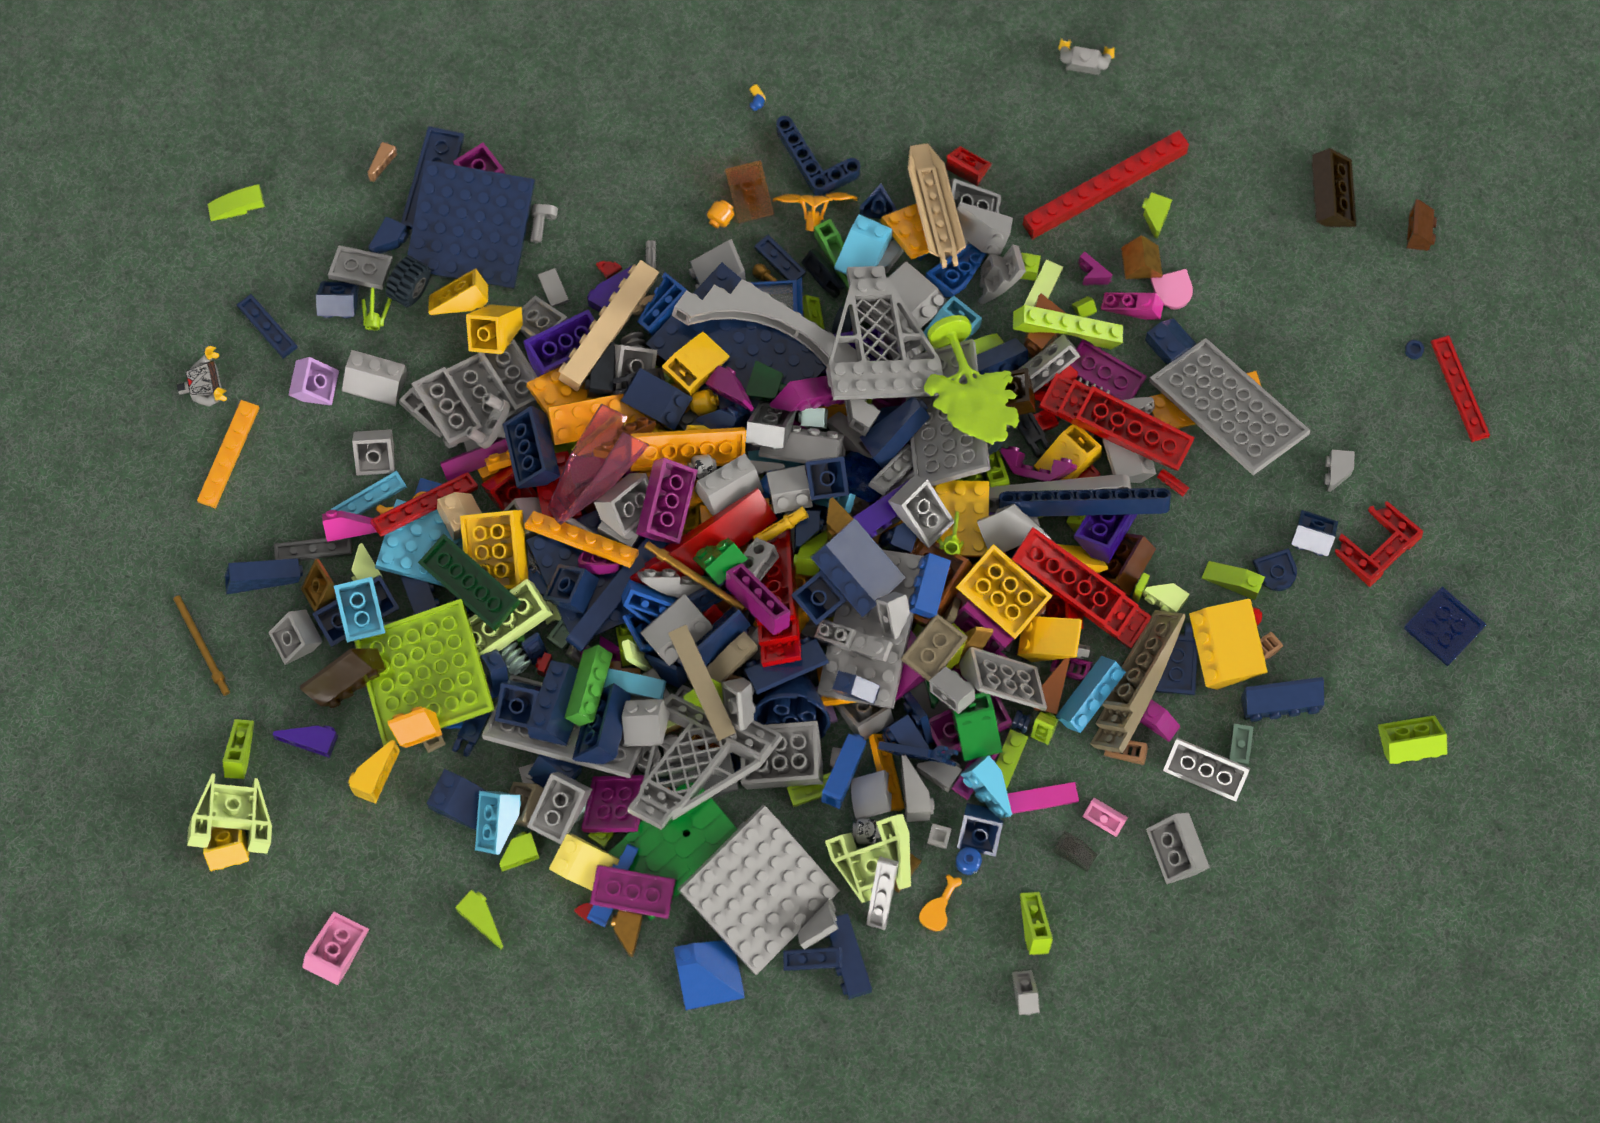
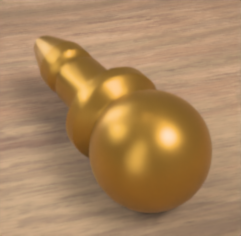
[752,264,778,286]

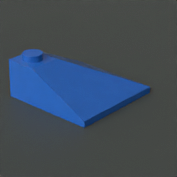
[674,940,745,1010]

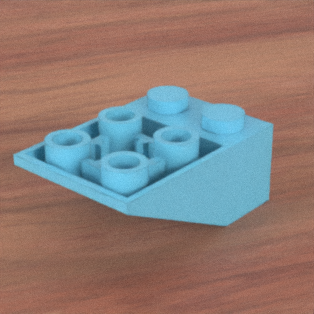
[923,296,982,341]
[961,756,1012,819]

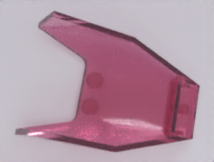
[547,404,649,525]

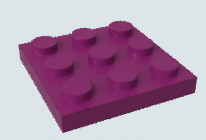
[581,775,645,833]

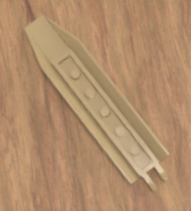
[908,143,966,268]

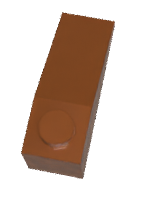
[1034,658,1070,716]

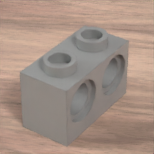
[743,537,779,581]

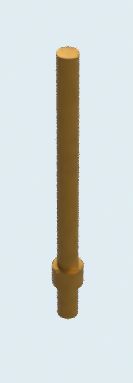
[644,541,745,612]
[173,595,230,696]

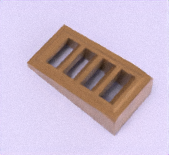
[368,142,397,182]
[1260,632,1283,661]
[1104,740,1148,765]

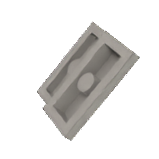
[851,770,892,820]

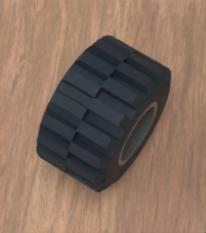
[386,256,431,308]

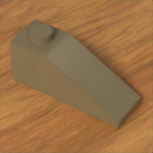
[707,632,758,683]

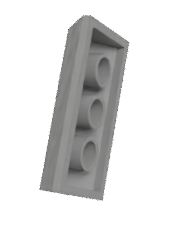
[1163,738,1250,801]

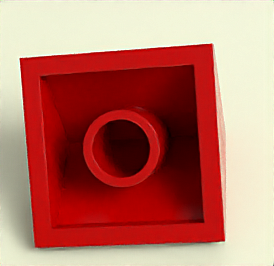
[946,146,991,186]

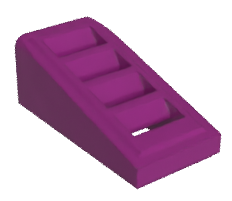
[1049,658,1094,682]

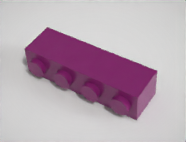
[725,563,790,635]

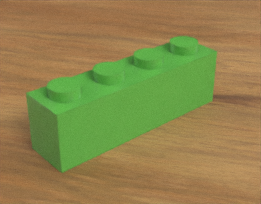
[564,645,613,726]

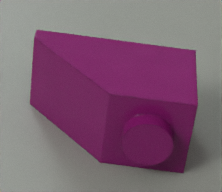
[1140,700,1180,742]

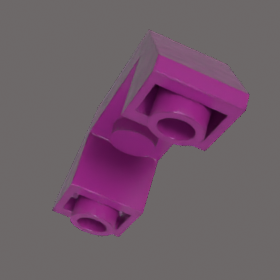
[1001,446,1077,482]

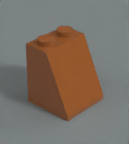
[1023,293,1065,358]

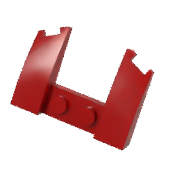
[1335,501,1423,587]

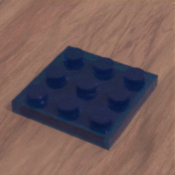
[844,451,882,504]
[1404,587,1487,667]

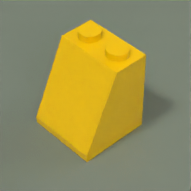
[466,305,523,354]

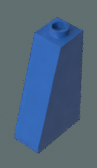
[822,734,867,809]

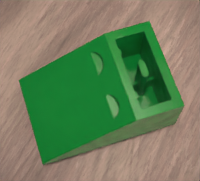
[950,692,1003,762]

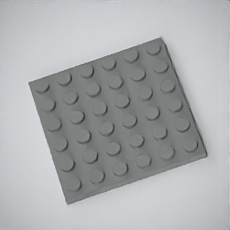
[678,805,840,975]

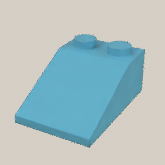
[834,215,892,275]
[334,577,386,643]
[475,791,521,854]

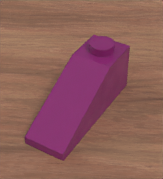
[705,365,754,411]

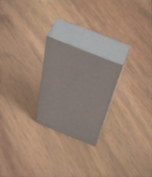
[538,268,569,308]

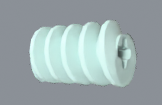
[499,642,532,676]

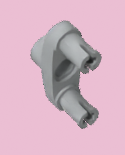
[465,392,510,449]

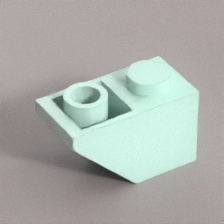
[799,408,828,429]

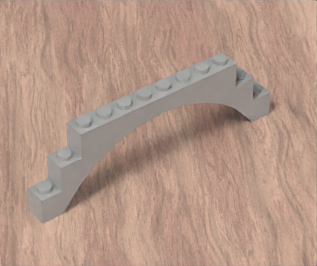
[672,279,880,436]

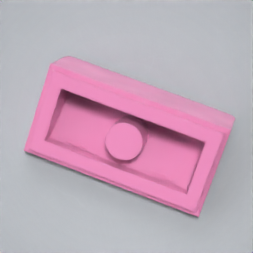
[1082,798,1128,837]

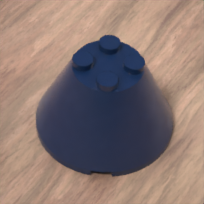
[753,674,830,739]

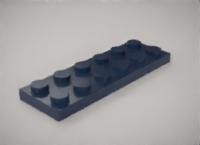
[401,126,464,229]

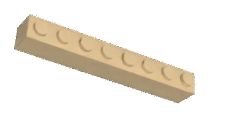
[558,260,659,392]

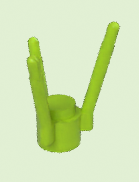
[362,287,392,331]
[937,511,964,555]

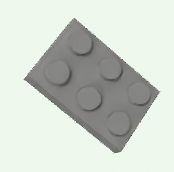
[328,245,393,290]

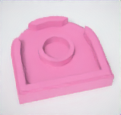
[1150,269,1193,310]

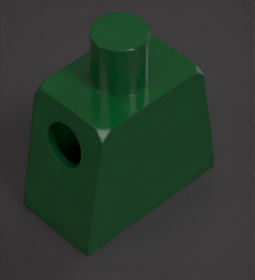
[746,361,787,402]

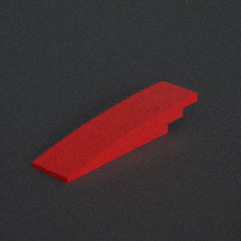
[1039,373,1195,471]
[630,488,777,586]
[752,523,801,667]
[1011,527,1152,649]

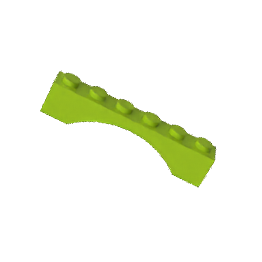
[1013,305,1123,349]

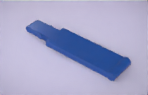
[587,844,639,928]

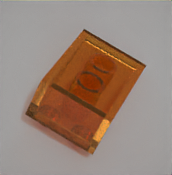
[724,160,774,223]

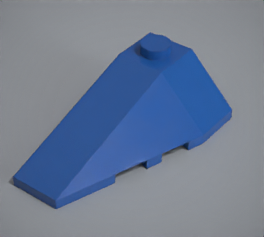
[925,243,987,298]

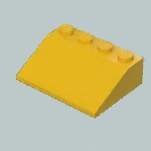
[460,510,529,589]
[956,544,1052,639]
[1189,599,1268,690]

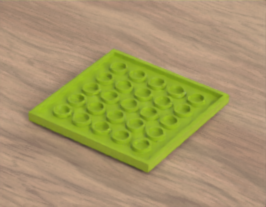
[354,599,495,746]

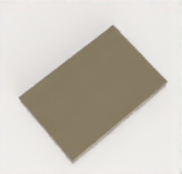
[900,614,968,682]

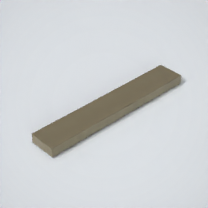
[668,624,736,741]

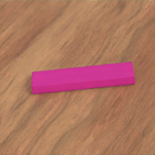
[1007,782,1079,814]

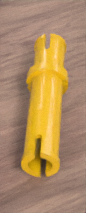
[753,506,809,542]

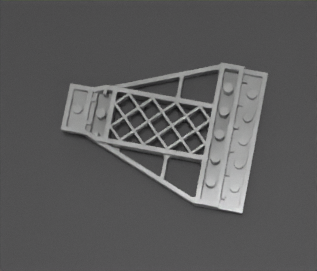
[826,266,943,400]
[628,685,782,830]

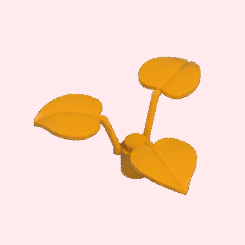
[773,192,857,231]

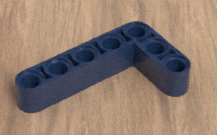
[776,116,860,196]

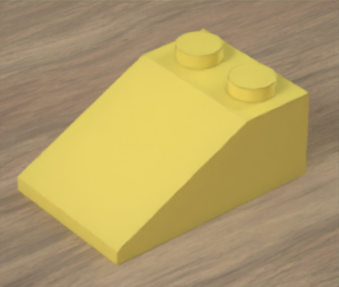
[549,834,620,891]

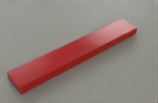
[1431,335,1490,442]
[370,472,478,537]

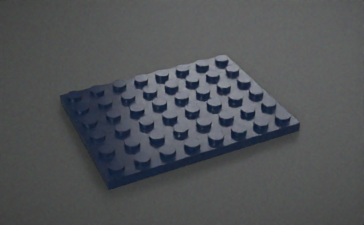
[646,262,827,432]

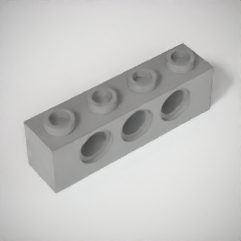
[1018,334,1081,393]

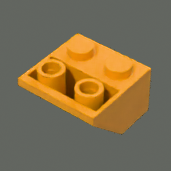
[387,706,443,748]

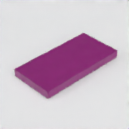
[1070,339,1147,401]
[590,865,676,919]

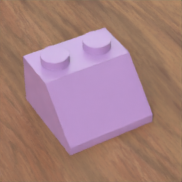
[289,357,339,405]

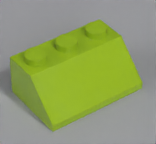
[1378,715,1447,764]

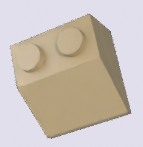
[437,492,482,541]

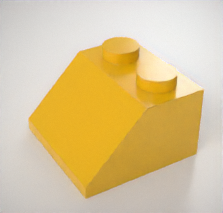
[203,827,249,871]

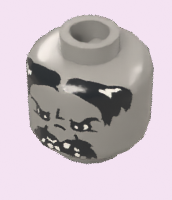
[687,454,717,480]
[852,818,880,845]

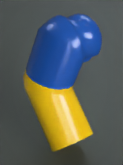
[750,85,765,111]

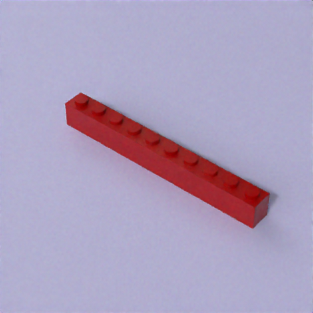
[1023,130,1189,240]

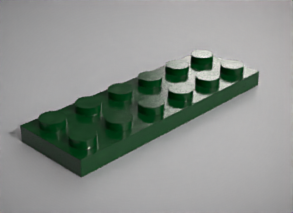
[418,534,521,631]

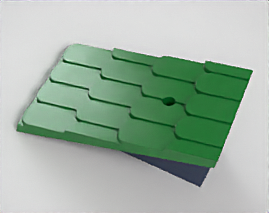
[608,775,738,921]

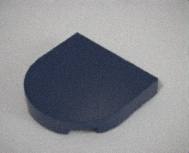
[1252,548,1297,591]

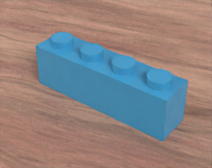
[1056,656,1126,733]

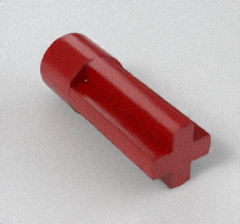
[1157,469,1189,497]

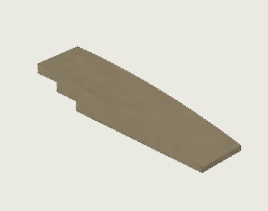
[1090,610,1185,753]

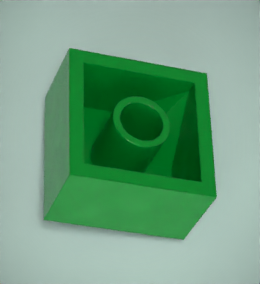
[693,538,748,585]

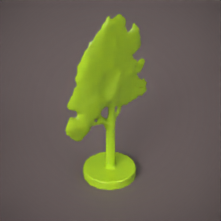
[924,315,1019,445]

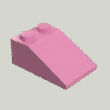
[302,912,369,985]

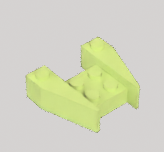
[187,774,272,854]
[825,814,911,903]

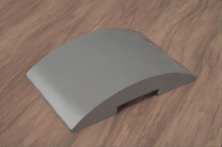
[412,338,537,445]

